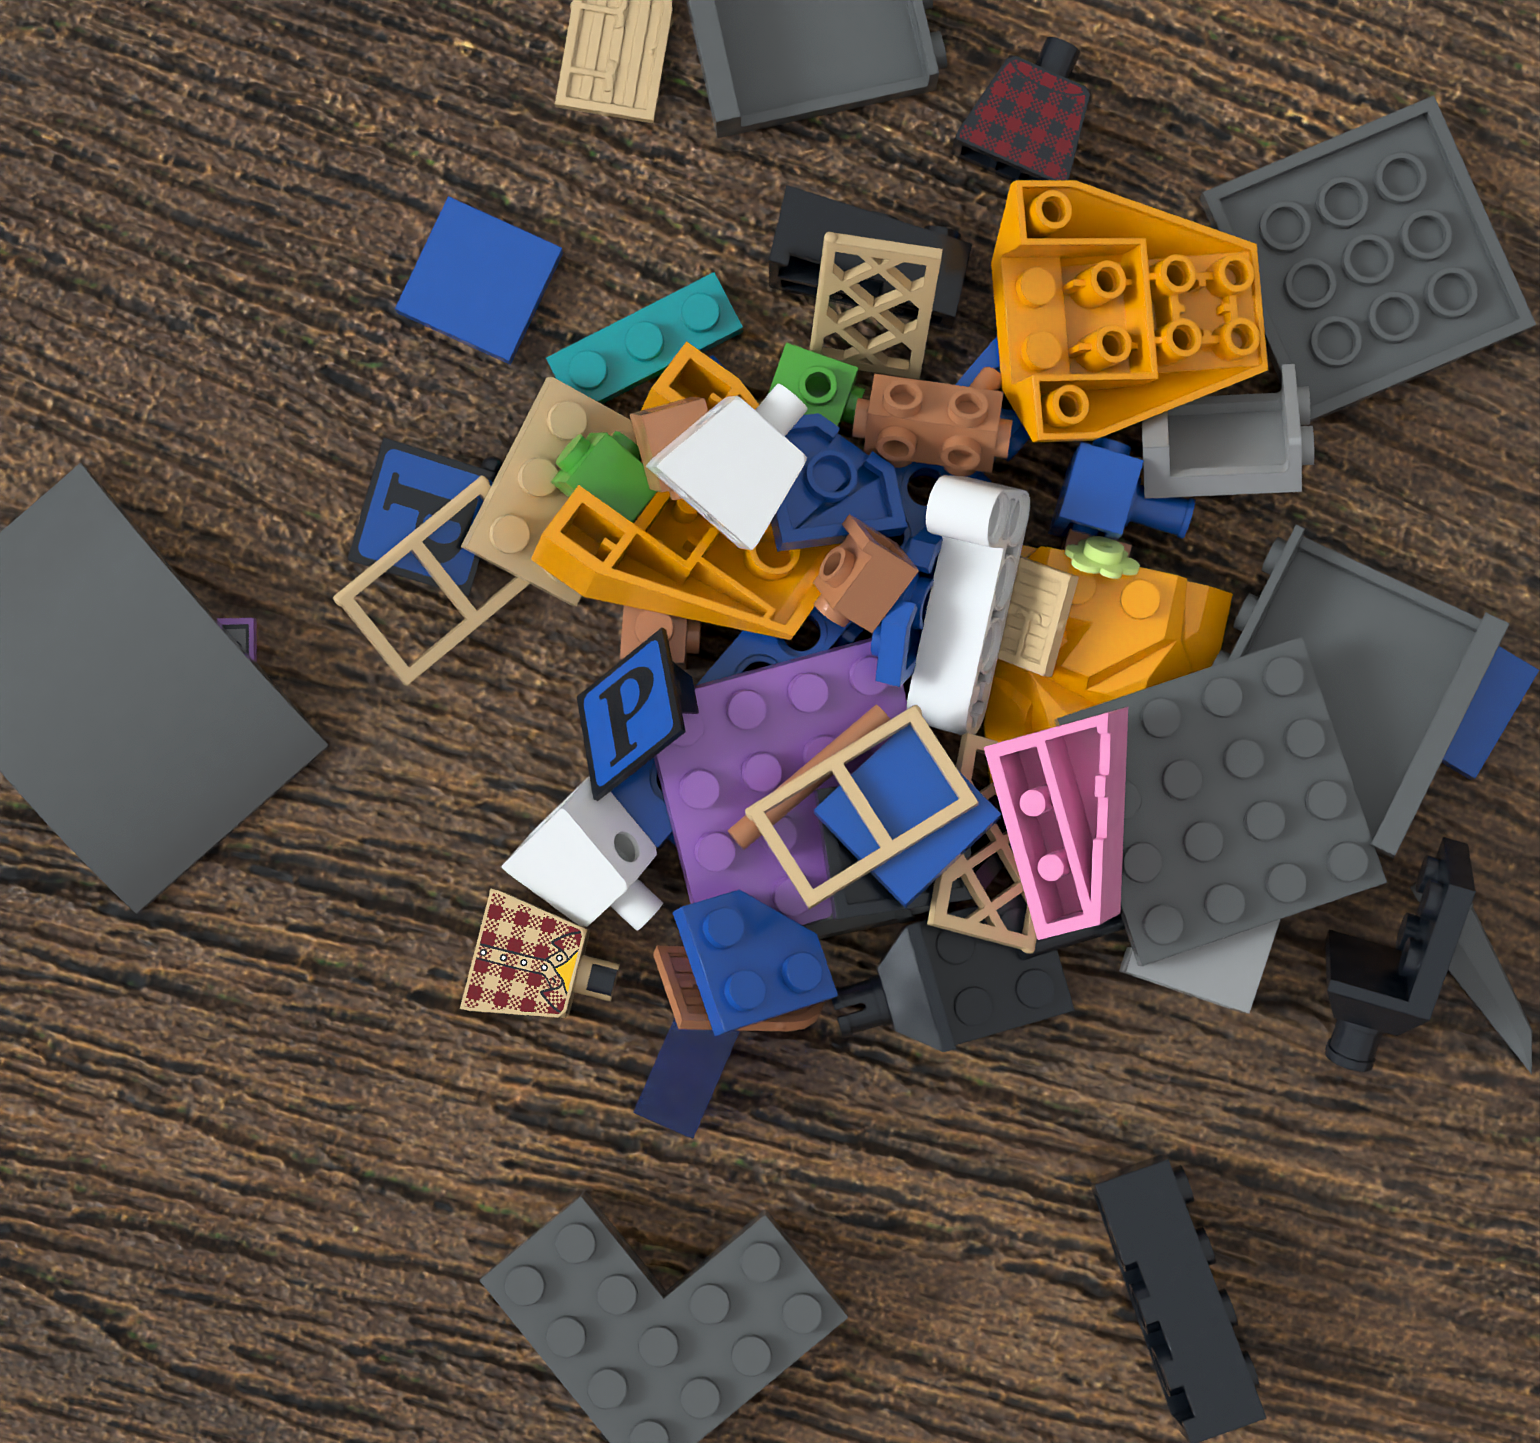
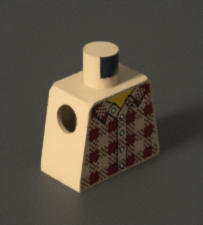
[460,889,620,1018]

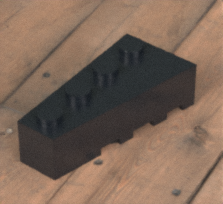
[1088,1155,1267,1443]

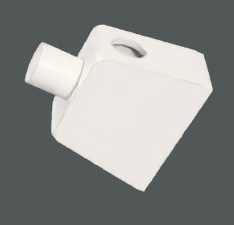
[646,384,808,550]
[501,776,663,931]

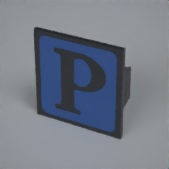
[347,437,498,597]
[577,627,699,801]

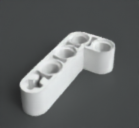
[907,475,1030,735]

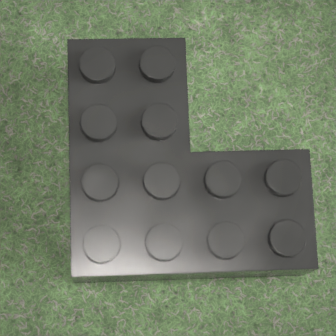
[479,1191,848,1443]

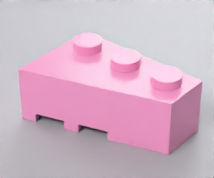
[984,707,1128,940]

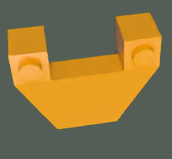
[531,341,842,640]

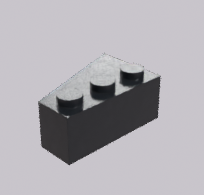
[769,185,972,330]

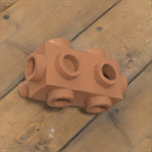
[852,367,1013,476]

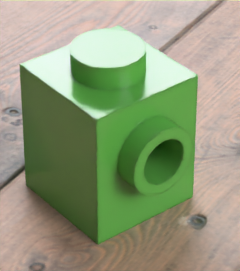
[768,343,866,428]
[551,431,657,522]

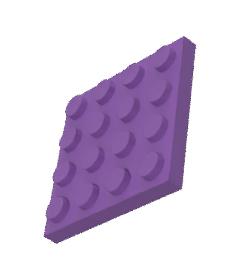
[654,638,907,925]

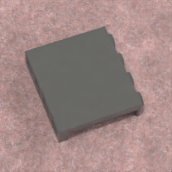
[686,0,947,138]
[1212,525,1510,862]

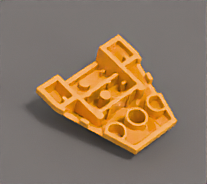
[983,545,1233,796]

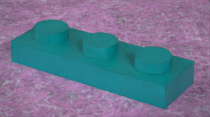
[546,272,743,404]

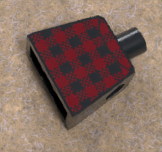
[951,37,1091,182]

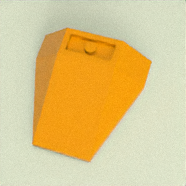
[991,180,1268,442]

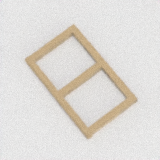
[333,475,530,686]
[745,705,979,910]

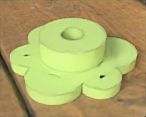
[1065,536,1140,579]

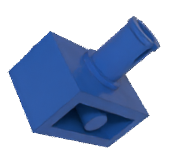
[1048,438,1196,541]

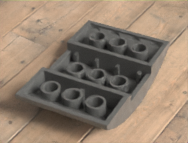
[0,463,330,914]

